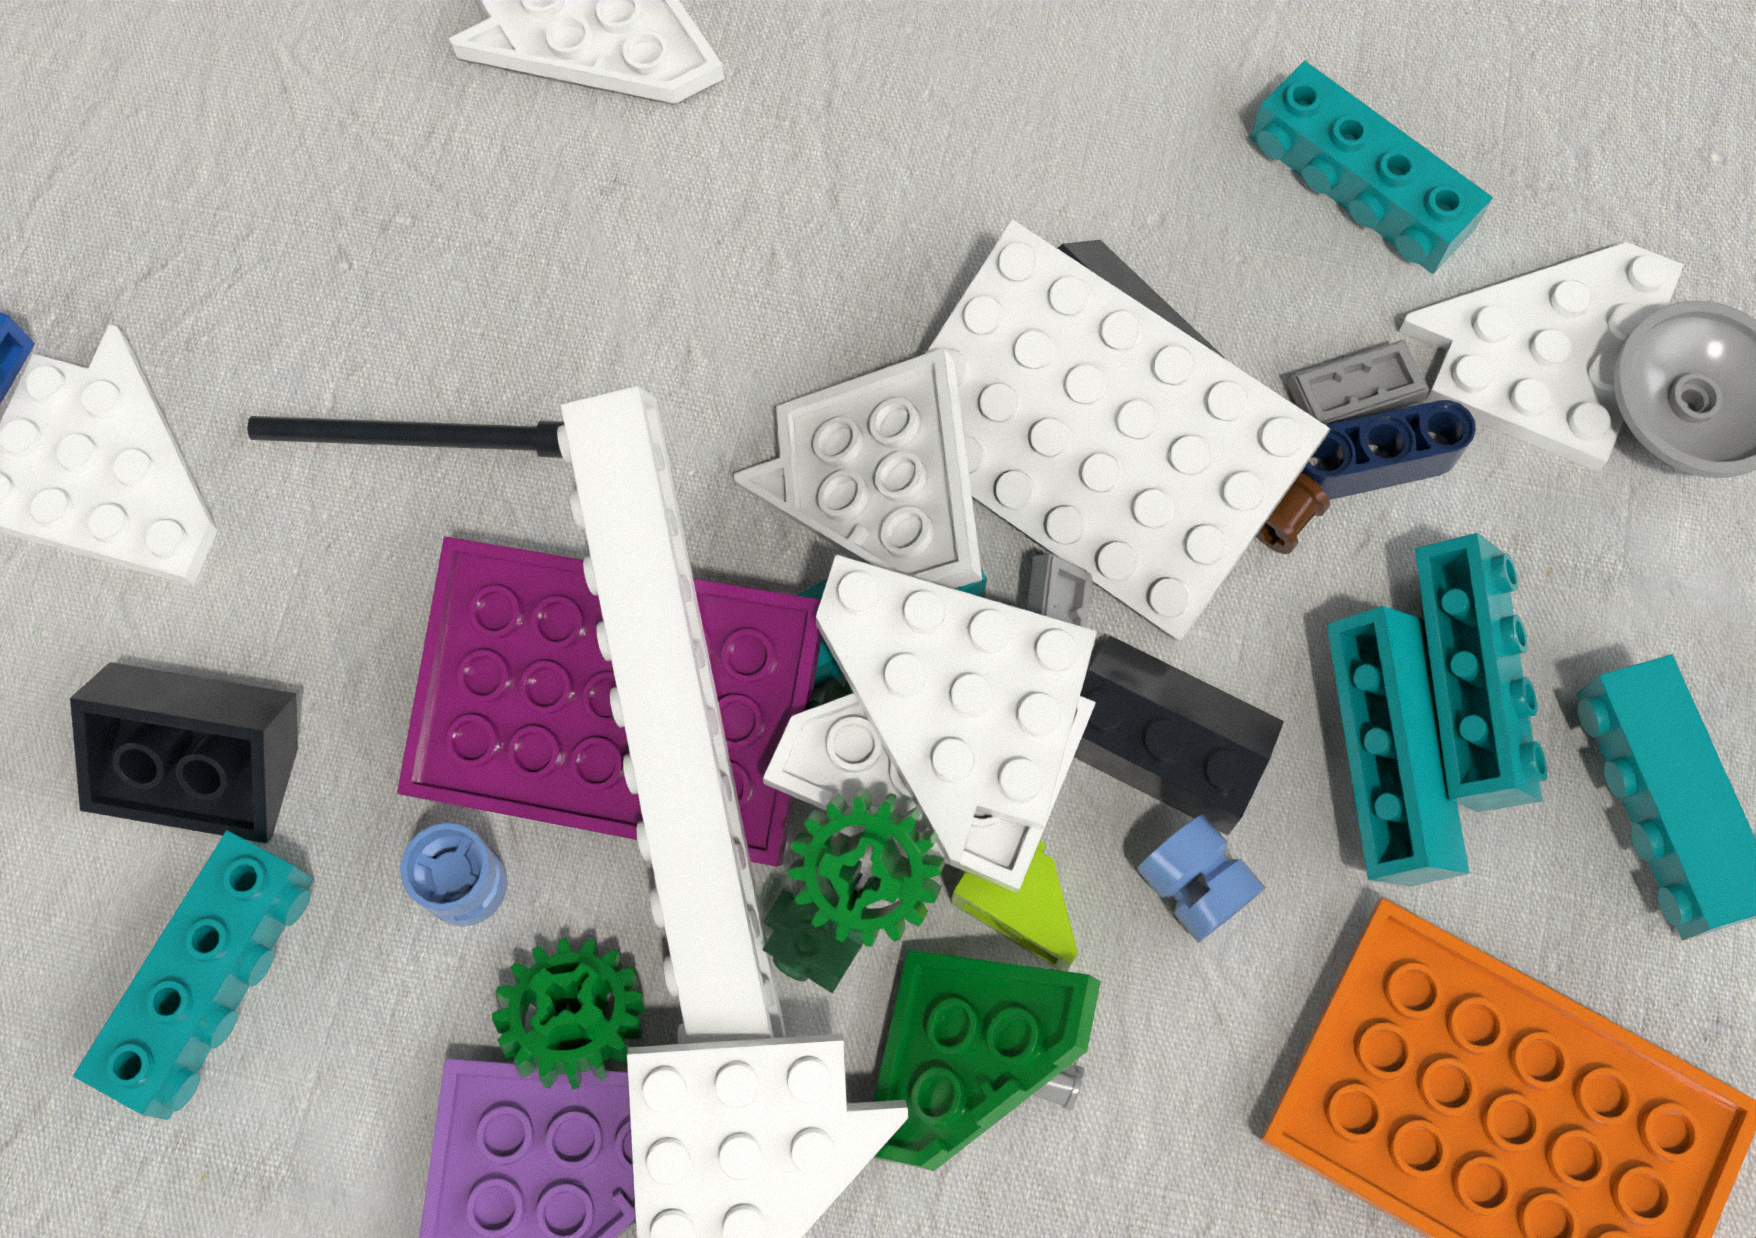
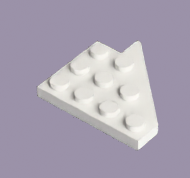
[448,0,725,104]
[1399,242,1684,472]
[0,324,218,586]
[734,348,982,589]
[816,555,1097,867]
[763,693,1096,893]
[627,1034,908,1238]

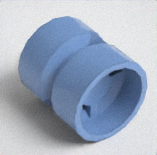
[1137,814,1266,943]
[400,822,508,927]

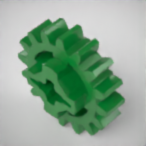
[788,789,945,947]
[492,938,646,1090]

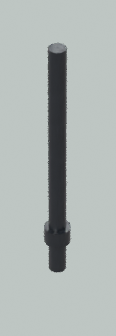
[247,416,564,458]

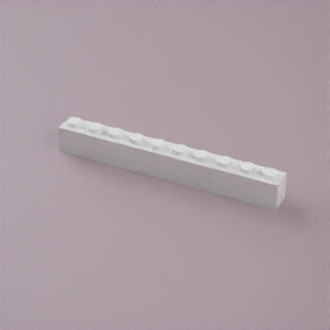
[557,386,787,1044]

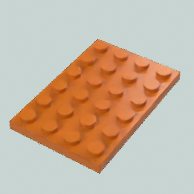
[1258,897,1756,1238]

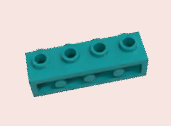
[1250,60,1494,274]
[1415,532,1547,812]
[1327,605,1470,886]
[1576,654,1756,941]
[72,830,314,1120]

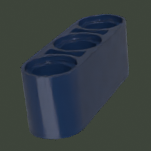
[1301,400,1476,500]

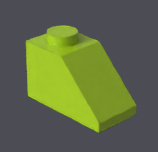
[951,840,1078,971]

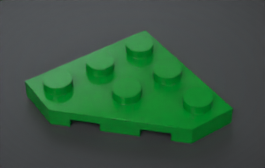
[873,950,1101,1171]

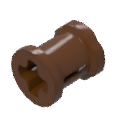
[1256,473,1330,554]

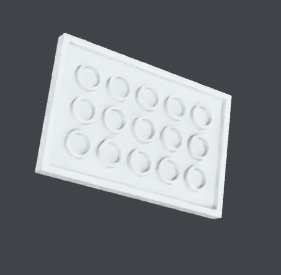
[926,219,1331,641]

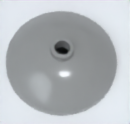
[1614,300,1756,478]

